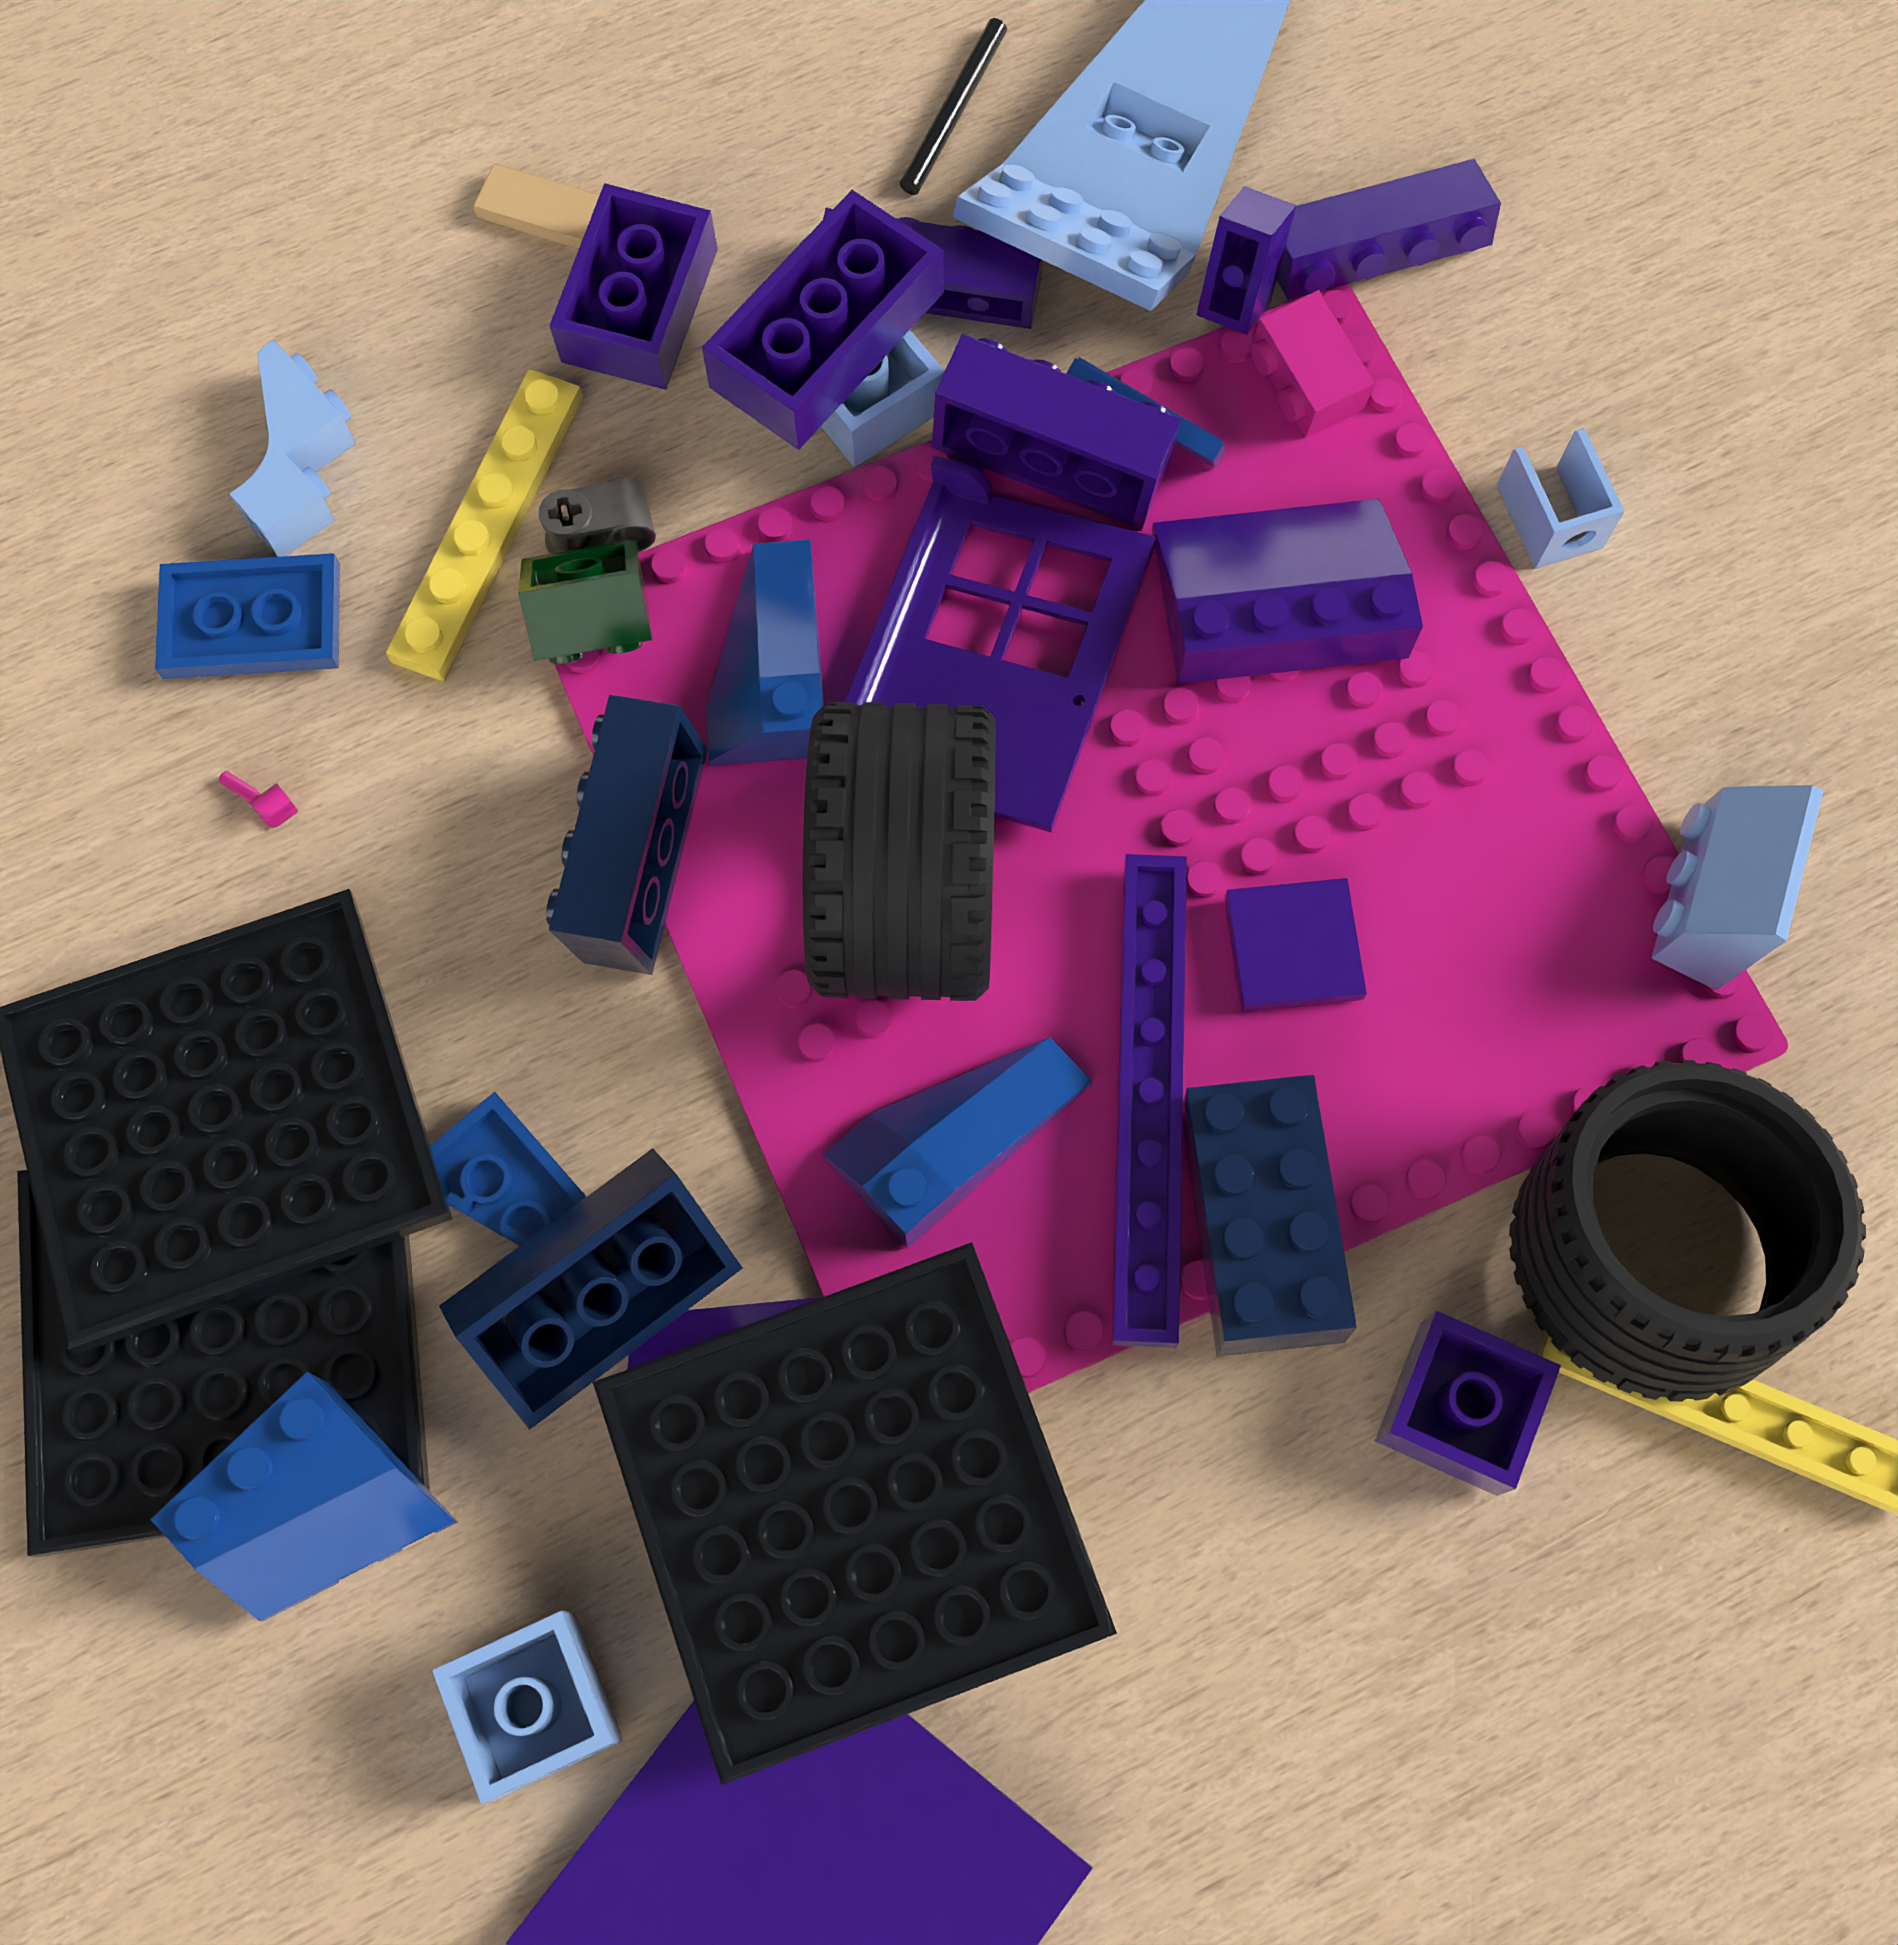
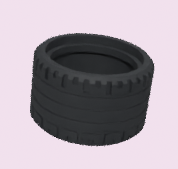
[803,702,996,1001]
[1509,1060,1866,1402]

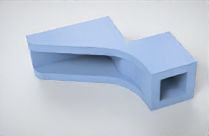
[230,339,356,557]

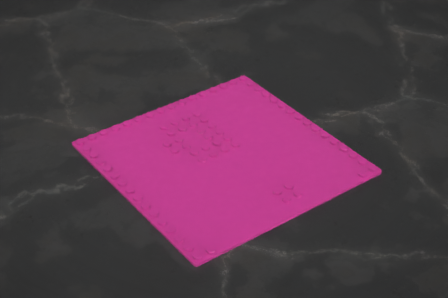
[554,284,1788,1394]

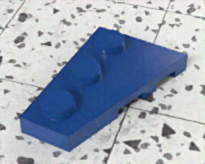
[430,1091,587,1246]

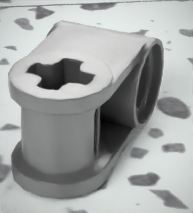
[539,477,656,554]

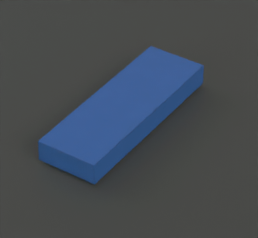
[1066,357,1226,468]

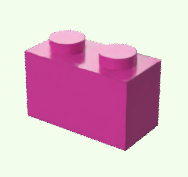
[1251,290,1375,438]

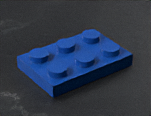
[155,553,340,679]

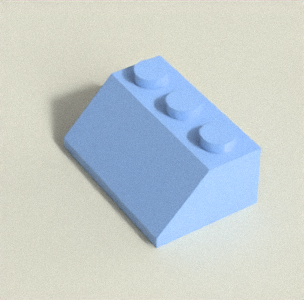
[1652,785,1823,990]

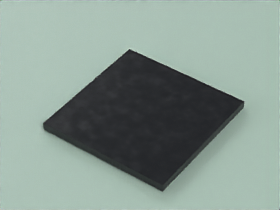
[0,889,453,1355]
[17,1170,430,1557]
[593,1242,1117,1785]

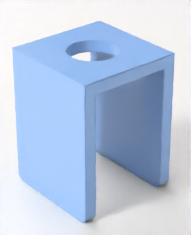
[1498,428,1624,569]

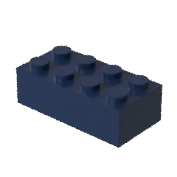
[546,695,708,975]
[1183,1075,1357,1357]
[439,1148,743,1430]

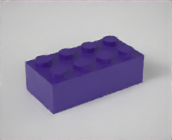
[702,190,944,450]
[932,334,1182,530]

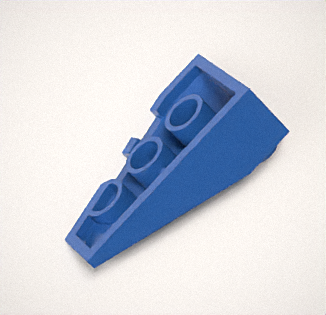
[706,539,824,766]
[823,1037,1092,1249]

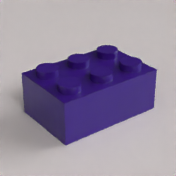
[549,183,718,390]

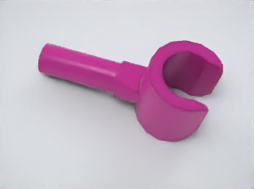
[219,771,298,828]

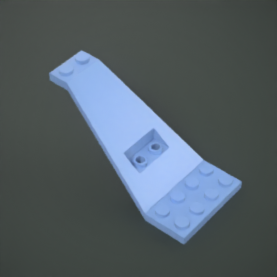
[952,0,1291,311]

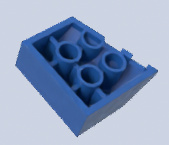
[151,1372,458,1622]

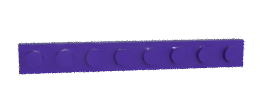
[1112,854,1187,1348]

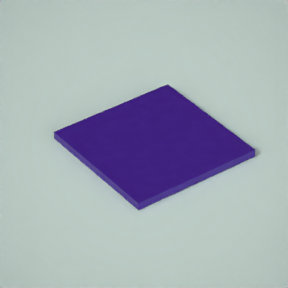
[506,1701,1092,1945]

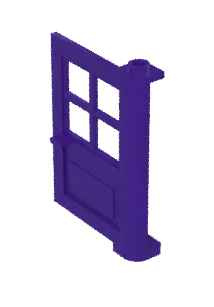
[845,456,1156,833]

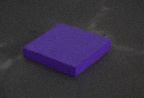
[1225,878,1367,1012]

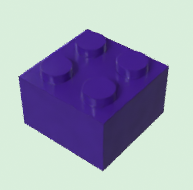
[1375,1311,1561,1496]

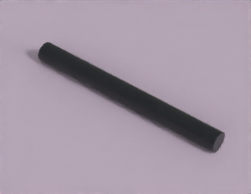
[900,18,1007,195]

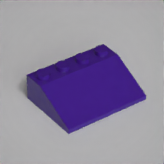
[1152,498,1423,684]

